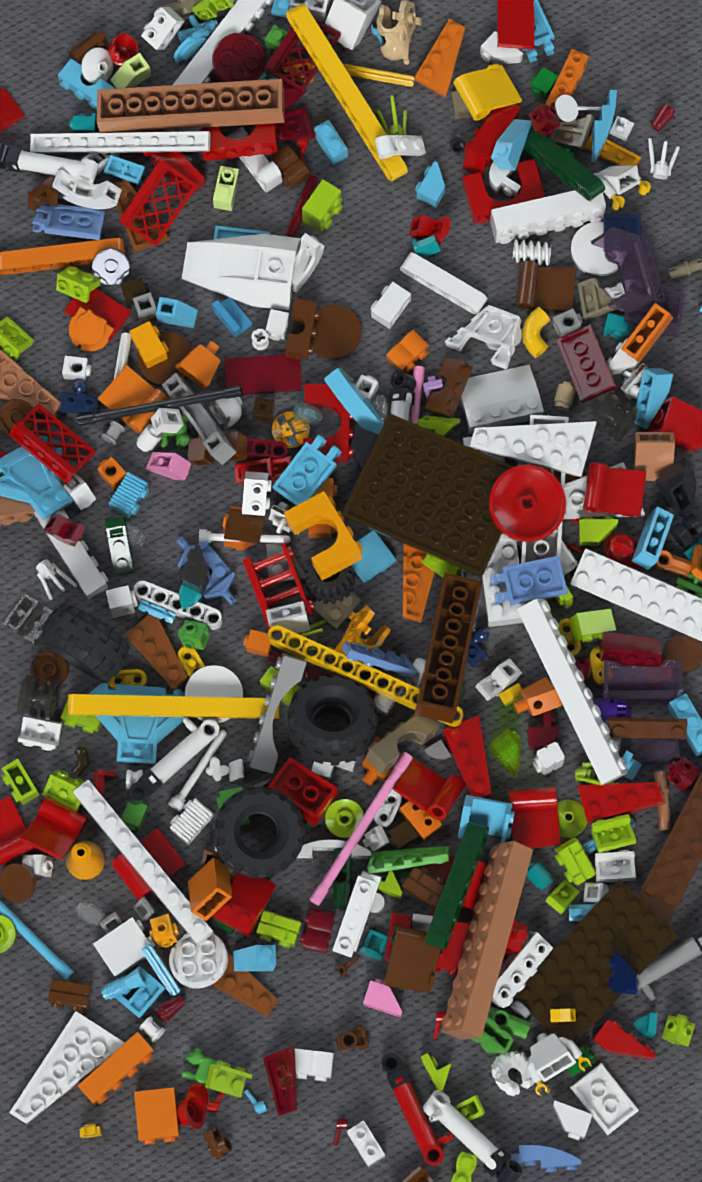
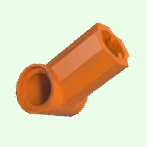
[653,550,692,578]

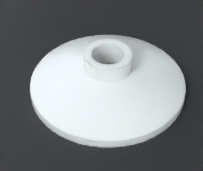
[81,47,113,84]

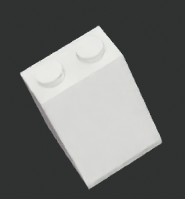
[322,0,382,50]

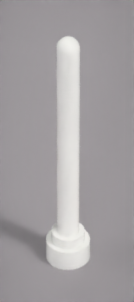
[199,529,291,543]
[168,730,227,812]

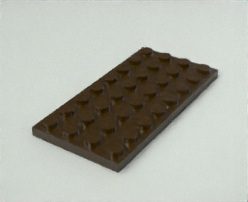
[514,879,678,1044]

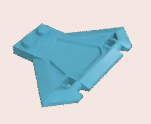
[0,436,73,520]
[89,683,185,765]

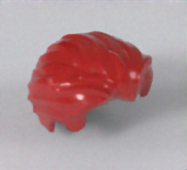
[108,33,138,67]

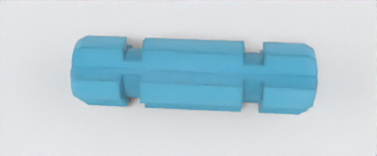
[138,600,176,623]

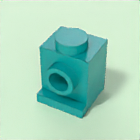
[69,113,97,133]
[603,313,632,338]

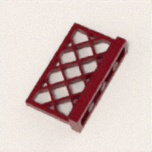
[265,18,341,93]

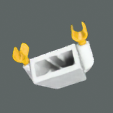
[594,165,651,210]
[527,1033,592,1096]

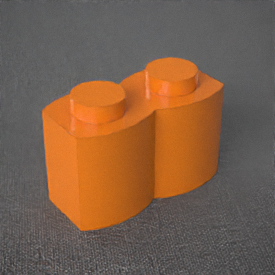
[386,330,429,373]

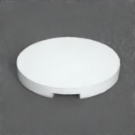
[571,222,627,276]
[185,665,243,723]
[169,933,228,988]

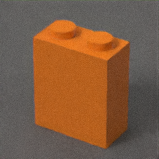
[188,857,232,921]
[134,1087,180,1145]

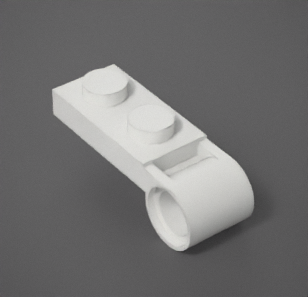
[375,135,426,159]

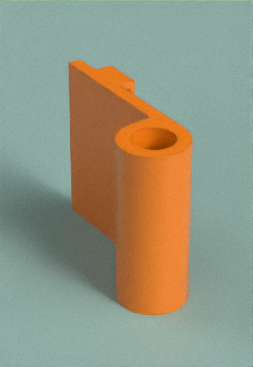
[98,365,169,434]

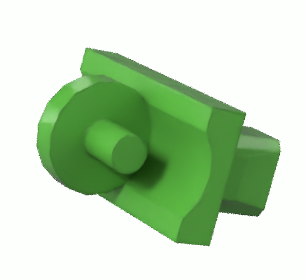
[676,573,702,598]

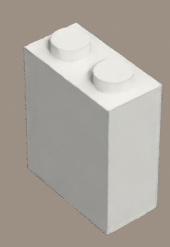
[93,917,156,979]

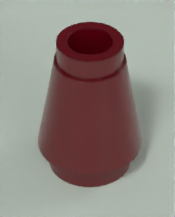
[650,103,676,132]
[155,995,185,1022]

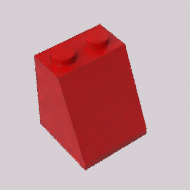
[646,397,702,452]

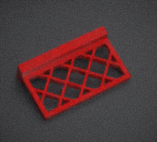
[119,159,198,247]
[9,403,96,484]

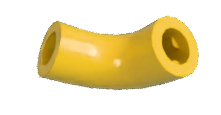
[521,307,550,358]

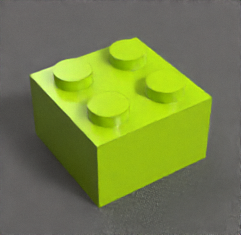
[302,179,343,233]

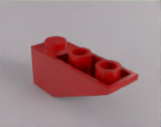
[593,1020,656,1060]

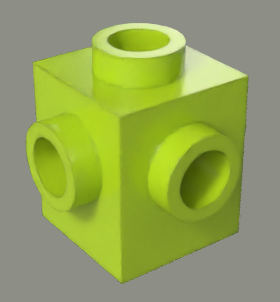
[661,1014,695,1047]

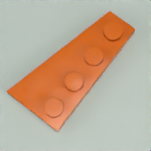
[403,544,435,623]

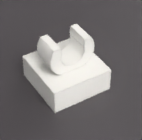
[609,116,634,141]
[362,825,389,852]

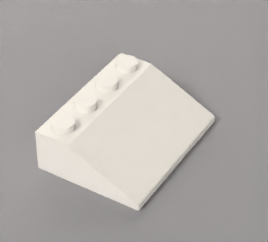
[461,365,544,434]

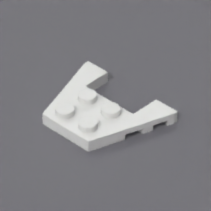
[445,305,521,369]

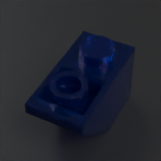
[609,952,639,995]

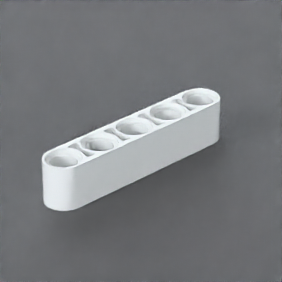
[400,252,487,315]
[134,581,223,630]

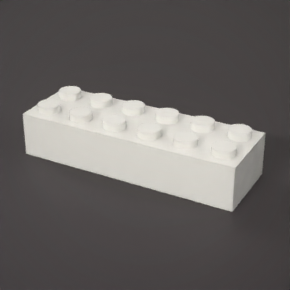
[490,190,606,244]

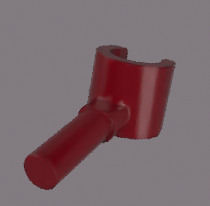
[333,1118,348,1146]

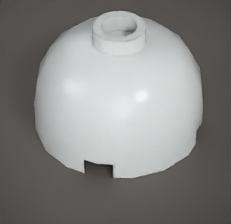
[208,397,242,429]

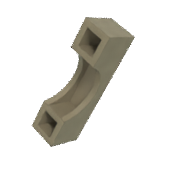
[365,714,440,774]

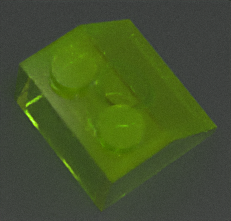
[489,728,521,780]

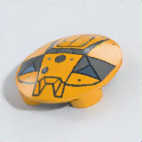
[272,412,310,448]

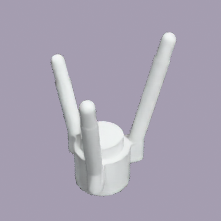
[648,138,680,179]
[36,559,78,600]

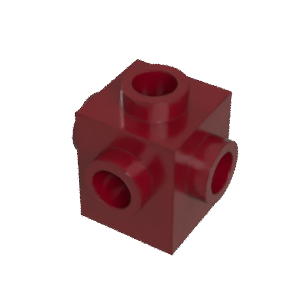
[529,103,561,136]
[665,756,700,792]

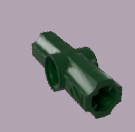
[333,848,353,909]

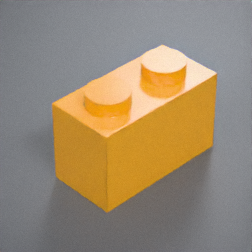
[129,321,169,368]

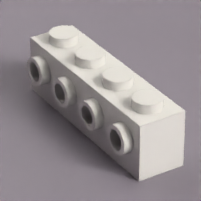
[491,931,553,1008]

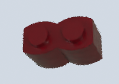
[300,908,335,954]

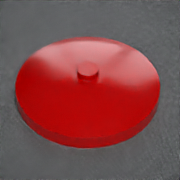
[488,465,566,542]

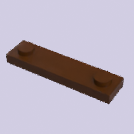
[608,717,687,739]

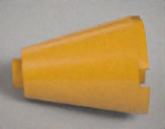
[66,841,105,880]

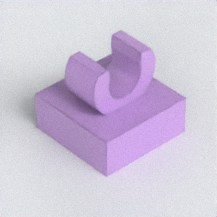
[423,376,443,401]

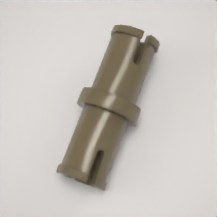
[667,257,702,280]

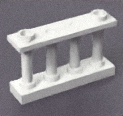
[332,870,382,957]

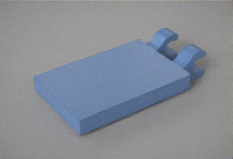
[32,204,106,240]
[490,556,568,606]

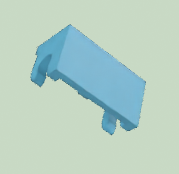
[104,155,147,186]

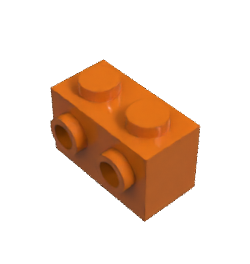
[399,801,443,842]

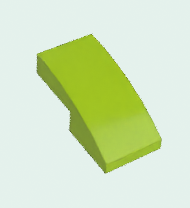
[192,0,234,21]

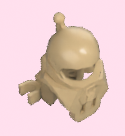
[377,1,422,65]

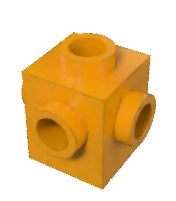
[149,914,179,947]

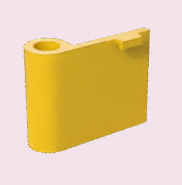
[453,64,522,121]

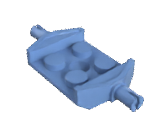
[177,537,237,605]

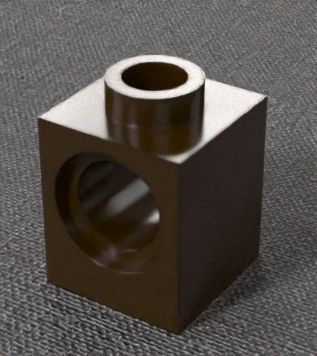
[120,277,150,307]
[252,397,275,425]
[388,820,419,850]

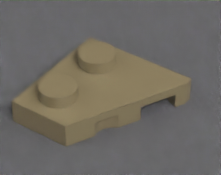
[548,114,594,150]
[578,278,618,320]
[313,592,361,630]

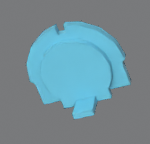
[174,29,210,64]

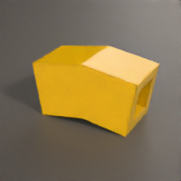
[498,683,522,706]
[550,1009,576,1022]

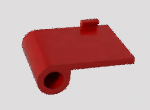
[583,463,647,517]
[393,758,465,820]
[509,786,561,848]
[0,796,35,866]
[20,797,89,860]
[110,828,186,901]
[424,855,486,910]

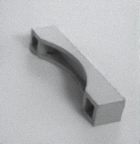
[162,373,237,465]
[247,653,306,774]

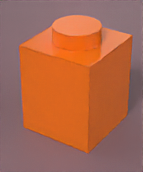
[243,630,274,657]

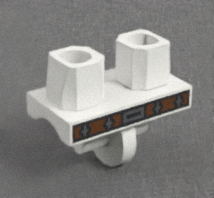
[621,363,648,400]
[269,502,299,535]

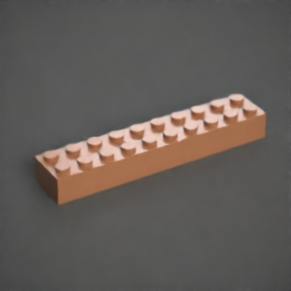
[97,79,284,133]
[441,841,533,1039]

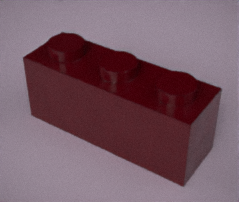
[599,632,662,669]

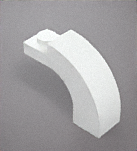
[52,169,122,209]
[291,233,325,293]

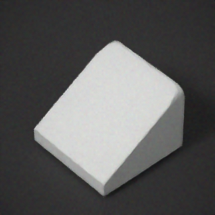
[229,759,244,782]
[583,883,609,904]

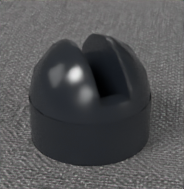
[450,137,466,153]

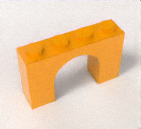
[284,491,363,581]

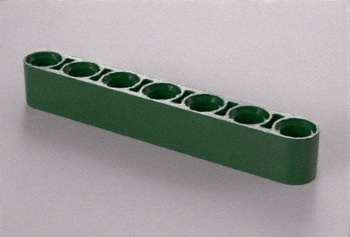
[523,125,605,201]
[425,822,489,950]

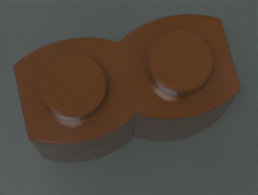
[270,145,310,190]

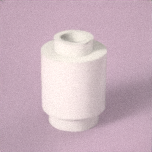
[136,424,163,452]

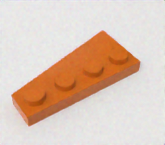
[414,18,465,97]

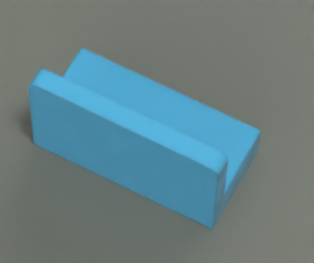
[212,297,252,338]

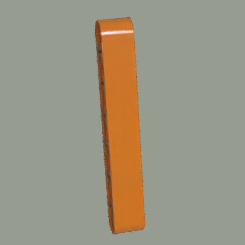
[0,238,125,275]

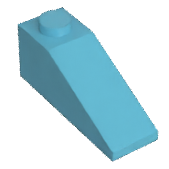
[491,119,532,171]
[633,368,673,429]

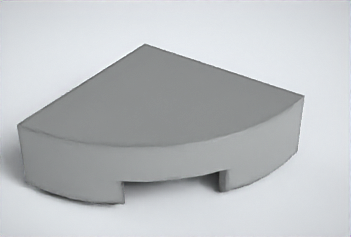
[424,740,451,760]

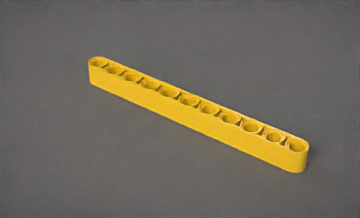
[286,3,408,182]
[268,625,463,727]
[67,694,280,719]

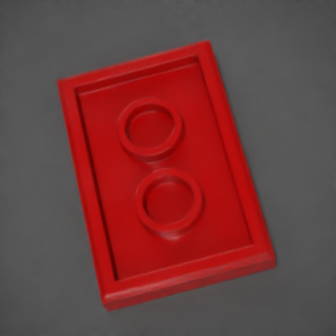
[497,0,534,50]
[64,288,132,343]

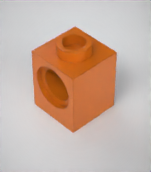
[97,457,127,490]

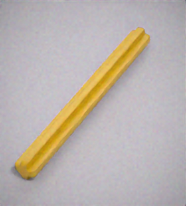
[308,61,414,87]

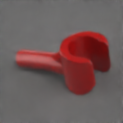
[297,139,309,162]
[432,1012,446,1039]
[207,1092,225,1113]

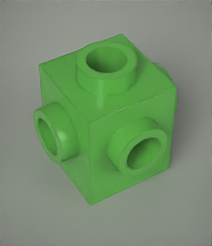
[178,620,211,650]

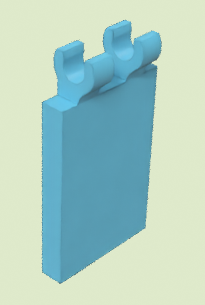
[519,0,555,63]
[272,435,342,506]

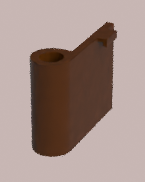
[516,261,577,313]
[384,926,440,994]

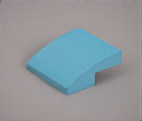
[351,531,397,583]

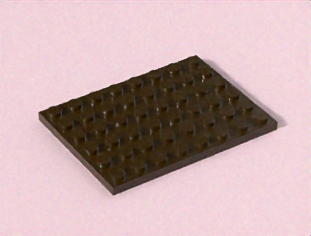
[341,413,514,578]

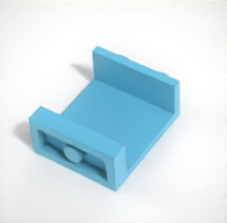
[458,795,515,843]

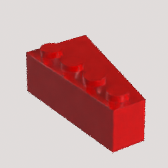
[462,104,521,178]
[443,715,491,799]
[577,782,665,825]

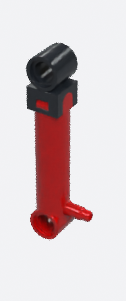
[381,1053,454,1167]

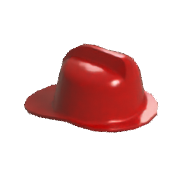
[603,533,640,569]
[177,1083,208,1129]

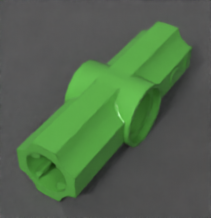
[487,1007,531,1039]

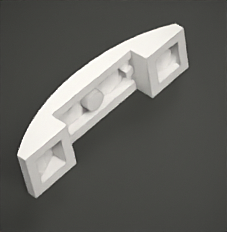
[297,840,371,859]

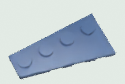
[342,641,417,678]

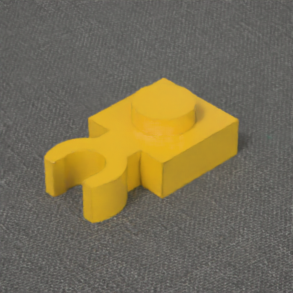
[79,1123,102,1139]

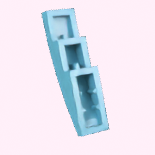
[592,90,617,162]
[324,368,384,434]

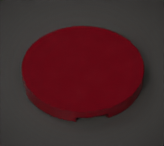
[212,33,266,82]

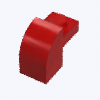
[409,214,451,243]

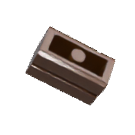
[401,866,446,909]
[48,978,93,1012]

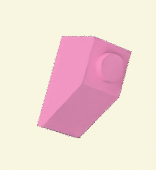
[146,452,192,480]
[363,979,402,1017]

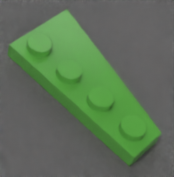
[367,846,451,874]

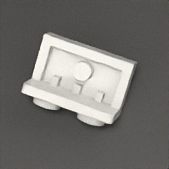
[18,715,63,751]
[594,850,636,883]

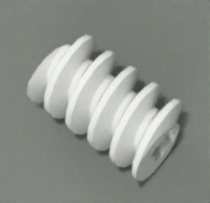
[512,239,552,266]

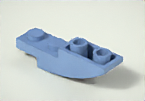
[510,1145,581,1172]

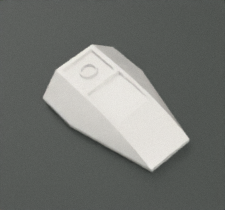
[182,234,301,311]

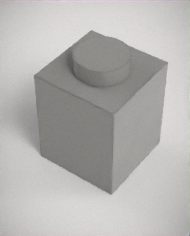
[133,292,157,323]

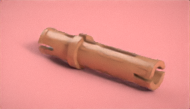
[654,771,672,831]

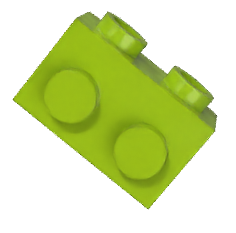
[56,266,101,303]
[591,814,636,853]

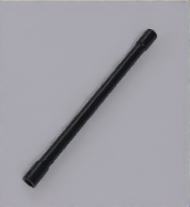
[77,385,243,426]

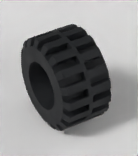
[305,560,355,604]

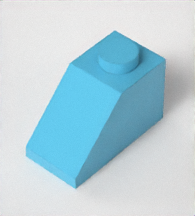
[233,945,276,971]

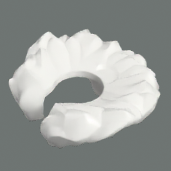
[491,1051,534,1096]

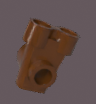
[335,1025,369,1051]
[203,1126,232,1160]

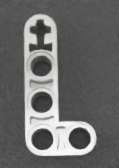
[226,127,282,193]

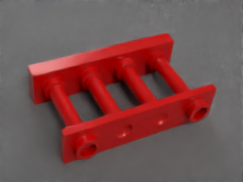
[242,543,315,630]

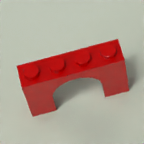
[201,123,278,161]
[462,159,545,224]
[303,384,353,462]
[385,913,469,976]

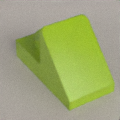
[418,415,460,437]
[377,870,402,899]
[545,880,580,914]
[420,1053,451,1092]
[454,1095,485,1122]

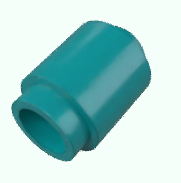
[526,862,554,891]

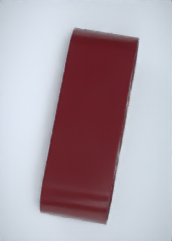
[247,438,288,460]

